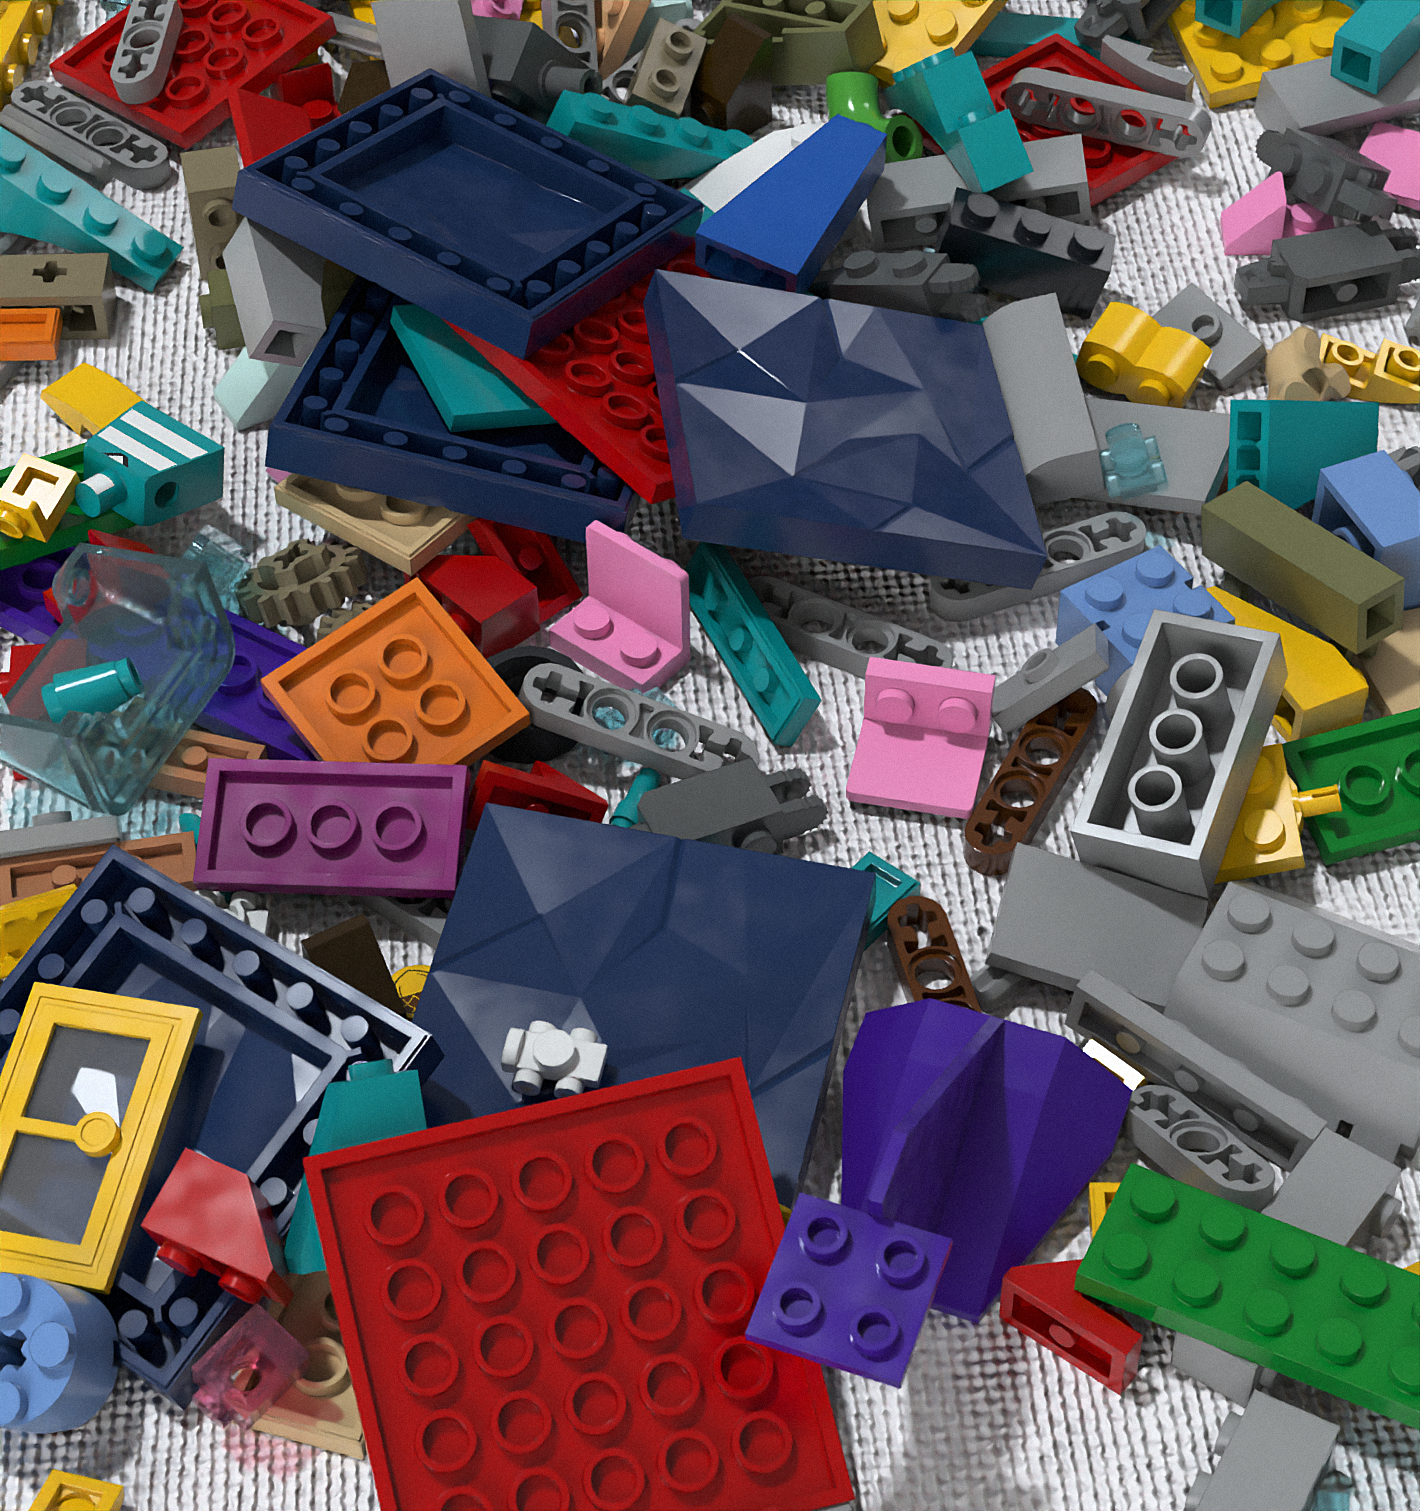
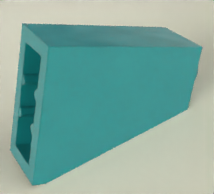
[1227,400,1379,510]
[283,1058,427,1274]

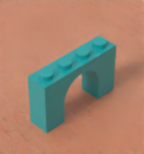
[1195,0,1420,95]

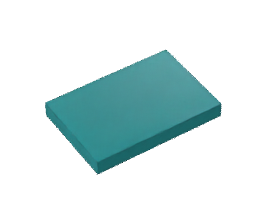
[390,304,558,432]

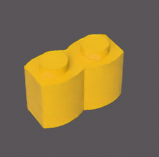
[1075,302,1213,408]

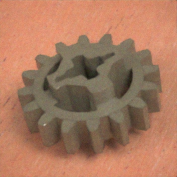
[234,538,368,628]

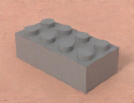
[1070,609,1288,898]

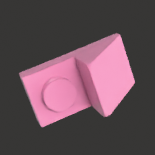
[1220,171,1335,255]

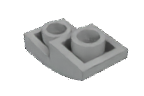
[1100,35,1195,102]

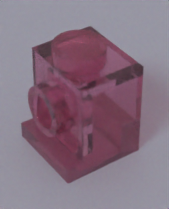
[191,1303,311,1432]

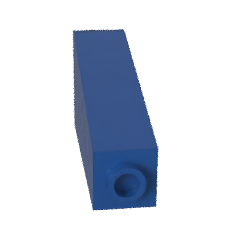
[695,114,887,294]

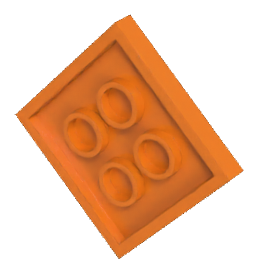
[260,577,531,766]

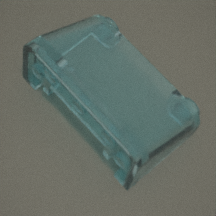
[0,542,235,817]

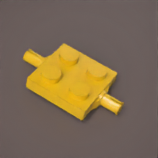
[1175,743,1342,891]

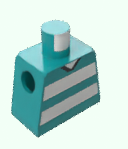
[75,401,225,526]

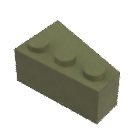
[693,0,885,85]

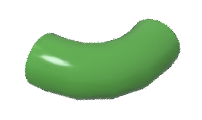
[826,72,923,164]

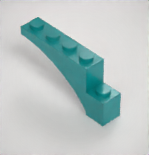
[882,47,1034,193]
[546,90,754,180]
[0,126,184,293]

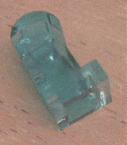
[169,525,253,612]

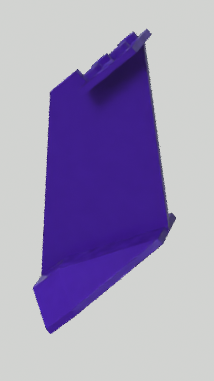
[745,998,1133,1389]

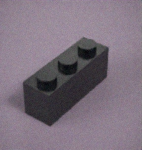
[934,187,1116,319]

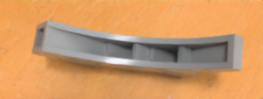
[222,217,327,367]

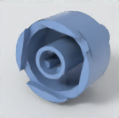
[0,1272,118,1434]

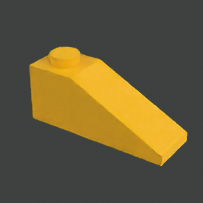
[1206,586,1369,742]

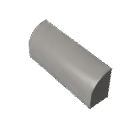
[1254,48,1420,136]
[981,292,1105,506]

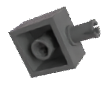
[473,15,603,125]

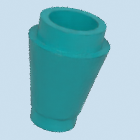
[41,657,144,733]

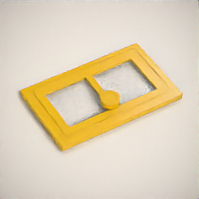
[0,982,203,1295]

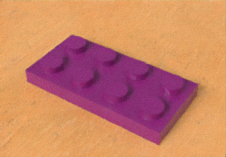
[193,758,471,899]

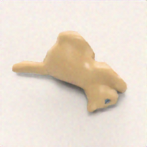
[1260,326,1351,401]

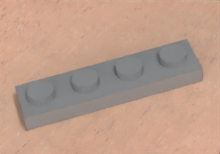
[1064,968,1328,1173]

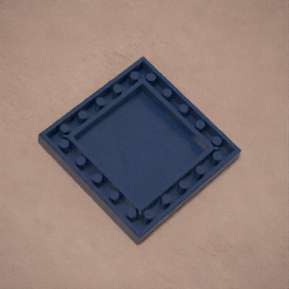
[232,68,705,360]
[643,269,1048,590]
[265,275,641,543]
[412,802,876,1211]
[0,844,445,1411]

